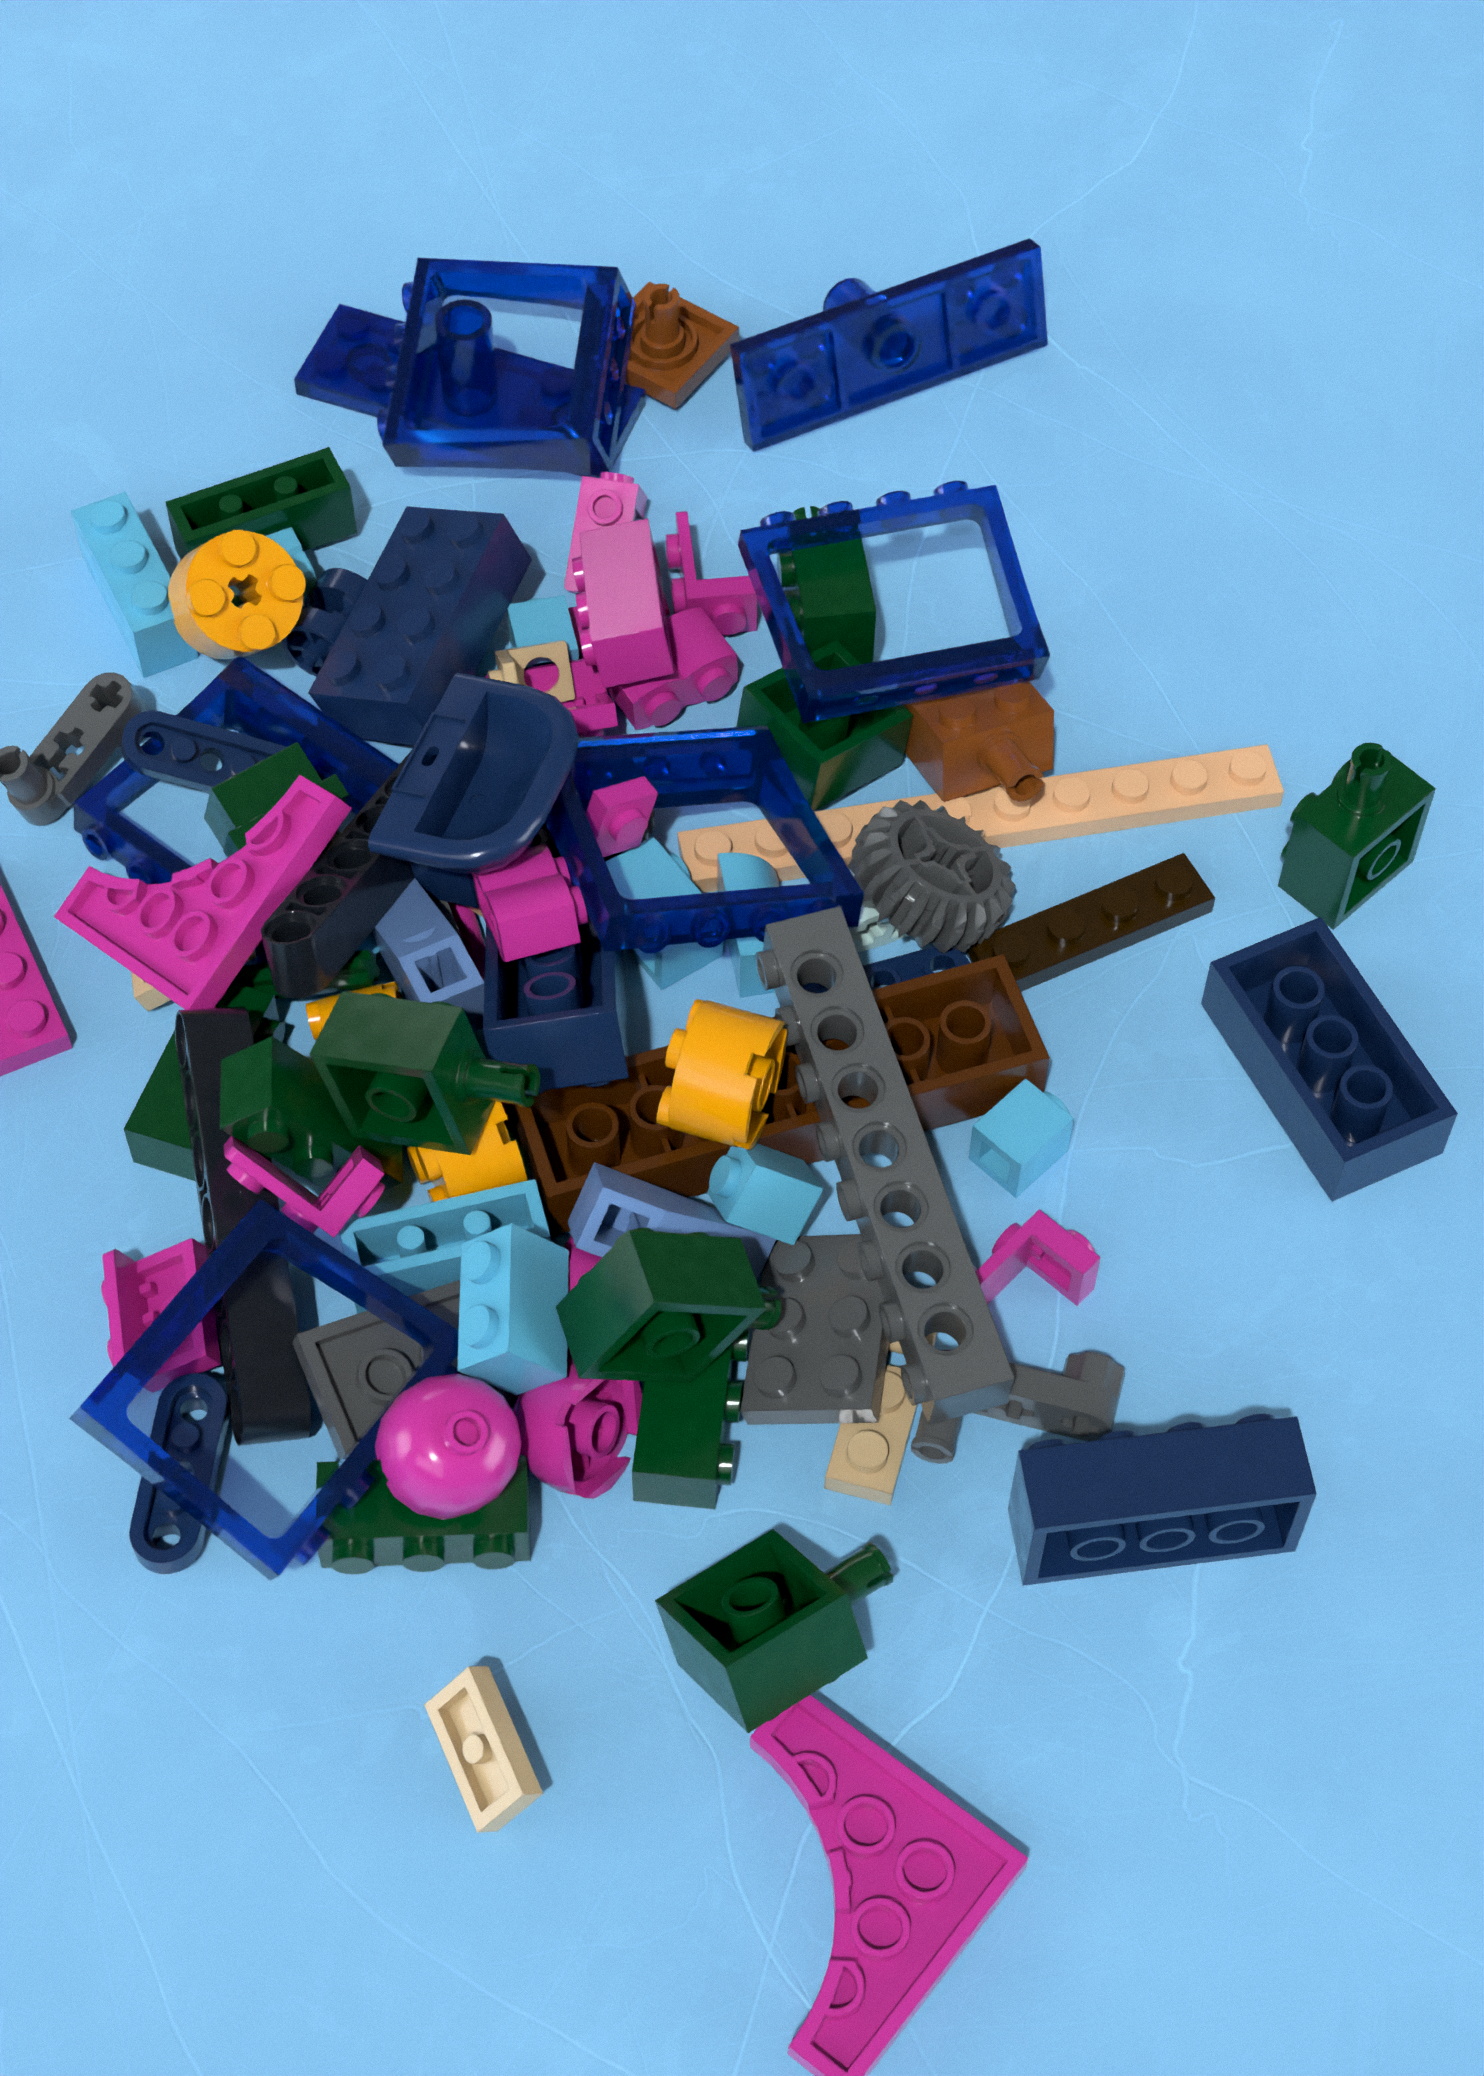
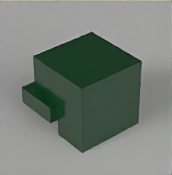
[204,742,349,865]

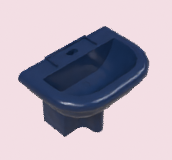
[368,672,579,908]

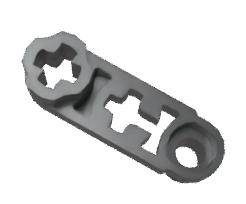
[0,672,150,826]
[911,1350,1125,1464]

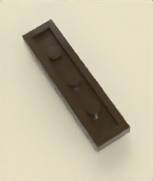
[967,853,1215,992]

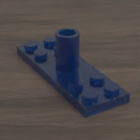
[730,238,1048,452]
[294,299,646,478]

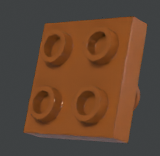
[585,281,739,409]

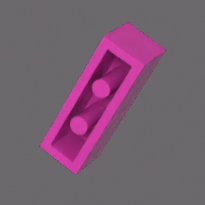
[572,518,674,688]

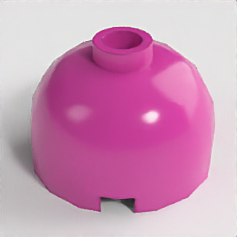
[514,1356,642,1499]
[375,1374,522,1520]

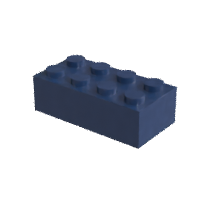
[308,506,532,745]
[483,880,629,1096]
[1201,917,1458,1202]
[1008,1414,1317,1586]

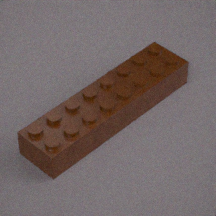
[512,954,1050,1236]

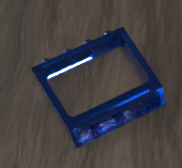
[377,258,636,476]
[738,480,1050,723]
[73,656,399,964]
[545,725,864,954]
[69,1199,461,1581]

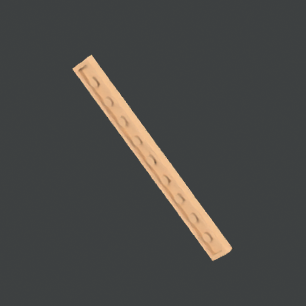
[677,744,1284,893]

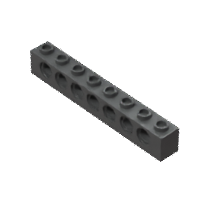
[755,906,1015,1425]

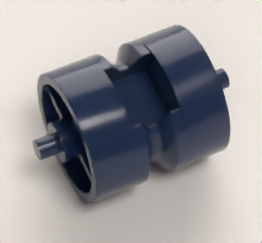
[281,568,367,677]

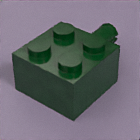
[776,506,876,674]
[735,640,917,813]
[1278,742,1436,930]
[310,991,540,1155]
[556,1228,781,1383]
[655,1529,894,1733]

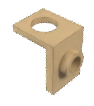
[488,640,575,702]

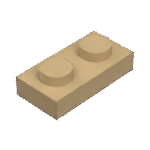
[424,1666,543,1833]

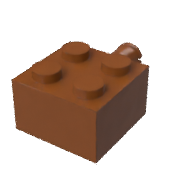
[891,647,1054,802]

